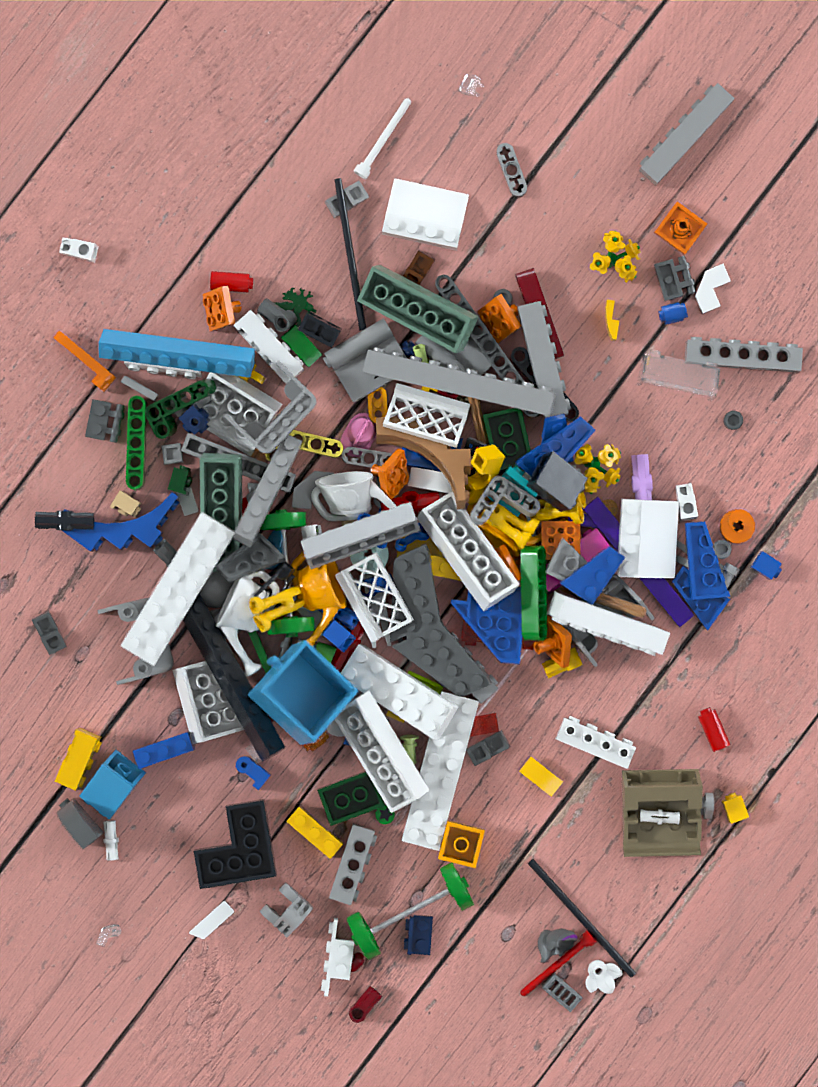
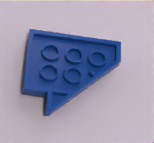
[450,587,522,665]

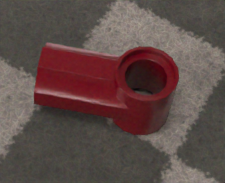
[349,986,383,1023]

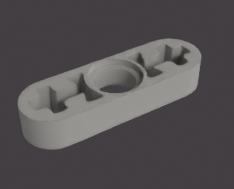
[496,143,527,197]

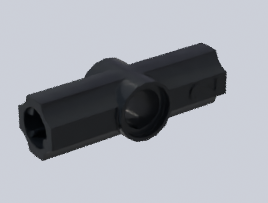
[35,511,95,531]

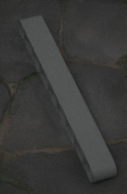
[435,274,540,418]

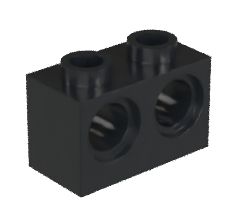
[298,311,342,348]

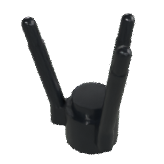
[254,561,295,605]

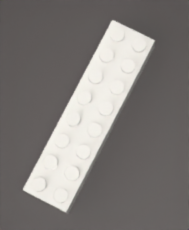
[121,512,235,666]
[402,691,479,851]

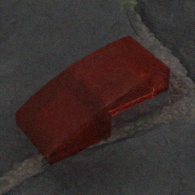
[470,713,499,737]

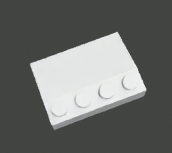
[382,178,469,251]
[192,372,283,457]
[617,499,679,578]
[172,661,244,744]

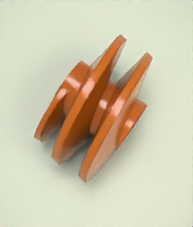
[720,509,755,544]

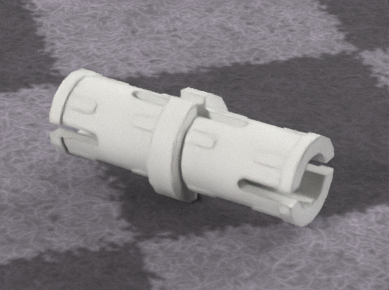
[640,809,680,825]
[103,820,119,861]

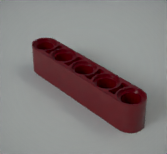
[515,268,564,359]

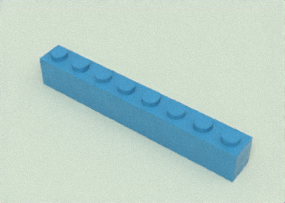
[98,329,255,378]

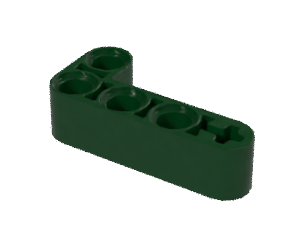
[145,378,216,439]

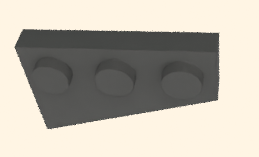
[216,533,286,582]

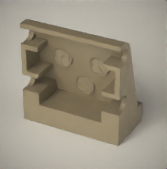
[622,769,702,857]

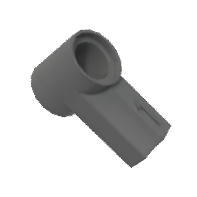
[257,298,297,332]
[153,539,177,567]

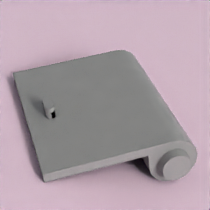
[323,318,407,403]
[415,326,501,376]

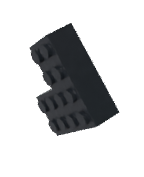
[193,799,277,889]

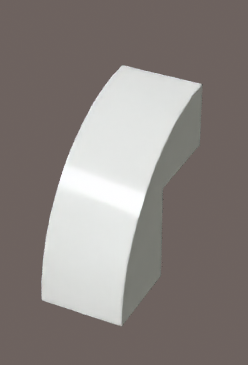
[408,467,453,494]

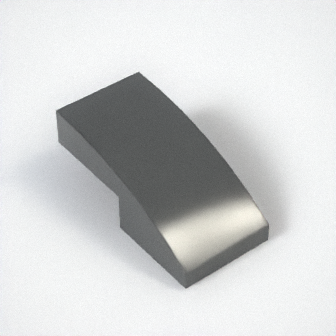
[32,611,67,655]
[466,730,511,766]

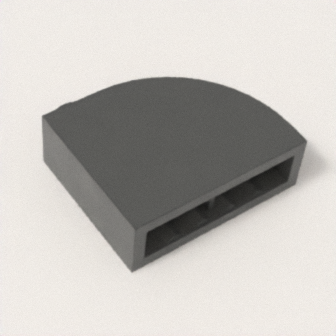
[57,798,104,850]

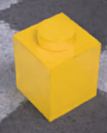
[721,793,749,824]

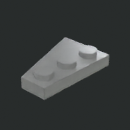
[545,538,588,581]

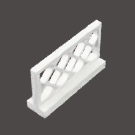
[383,383,470,448]
[335,552,414,643]

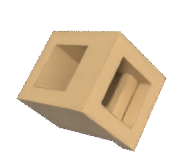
[110,491,142,518]

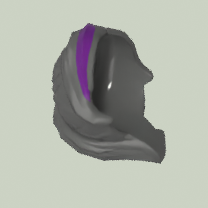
[537,928,578,963]

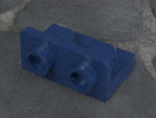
[404,914,433,955]

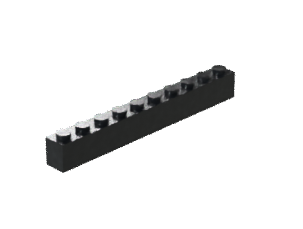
[183,593,286,762]

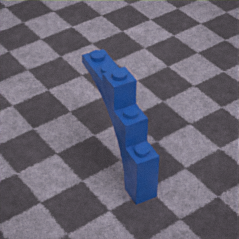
[63,492,180,552]

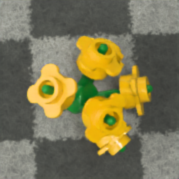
[590,231,641,283]
[574,444,621,494]

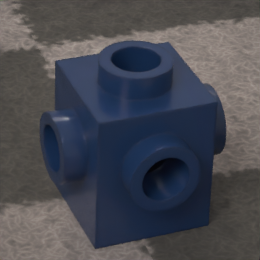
[179,403,210,435]

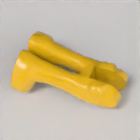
[530,491,586,524]
[481,501,540,549]
[249,587,305,632]

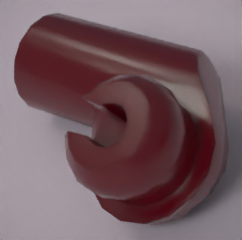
[351,952,365,972]

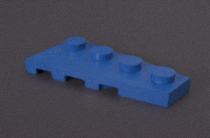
[515,416,596,476]

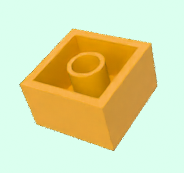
[438,820,485,868]

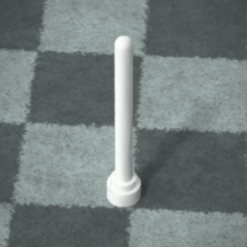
[354,98,411,179]

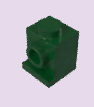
[168,465,193,496]

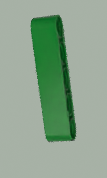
[126,396,147,490]
[520,546,547,641]

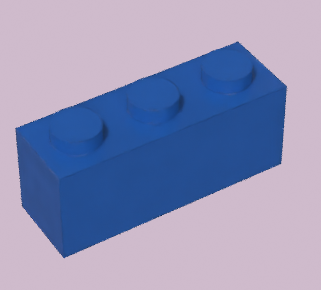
[133,731,195,769]

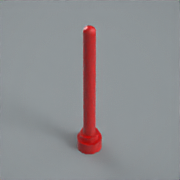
[520,930,597,996]

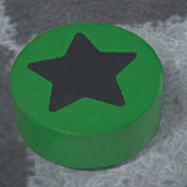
[376,805,395,824]

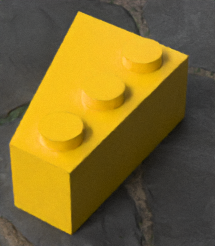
[55,728,102,791]

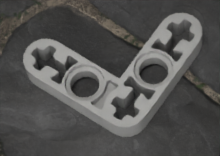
[342,447,392,508]
[470,476,540,525]

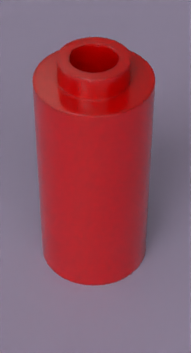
[210,271,254,293]
[698,707,731,752]

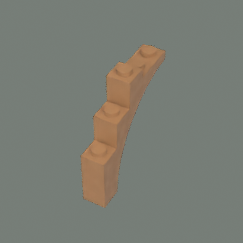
[376,417,474,510]

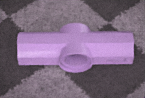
[631,454,653,500]

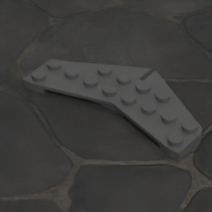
[390,544,492,697]

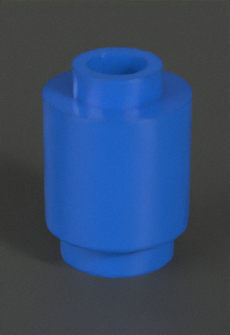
[658,302,688,325]

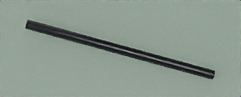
[334,178,366,331]
[527,859,636,978]

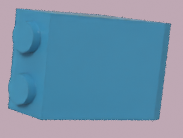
[79,750,146,820]

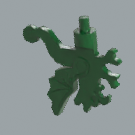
[273,287,317,328]

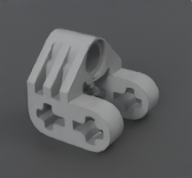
[260,883,313,937]

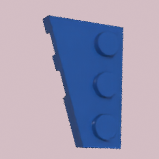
[671,566,730,631]

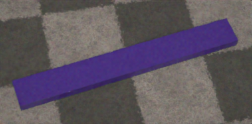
[583,496,694,627]

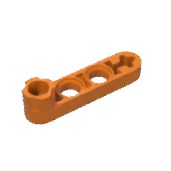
[53,330,116,392]

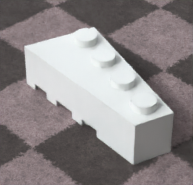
[234,310,304,384]

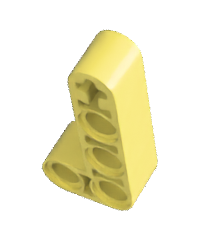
[266,430,344,461]

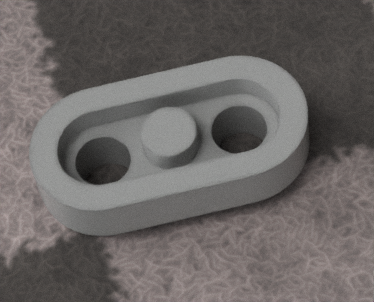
[701,793,714,819]

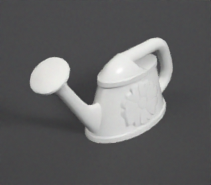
[311,471,397,521]
[216,570,280,677]

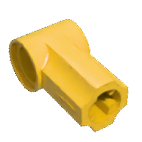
[542,647,583,679]

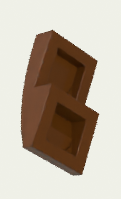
[403,250,435,285]

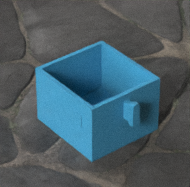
[248,640,359,745]

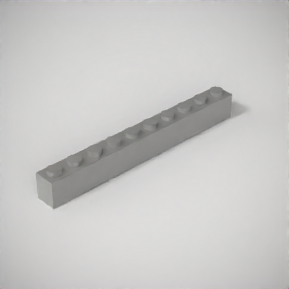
[363,347,557,416]

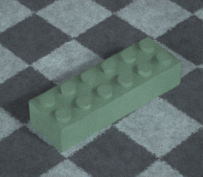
[357,265,479,353]
[200,453,243,572]

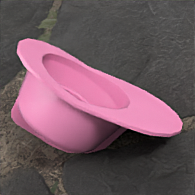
[341,413,376,457]

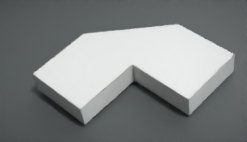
[695,264,731,314]

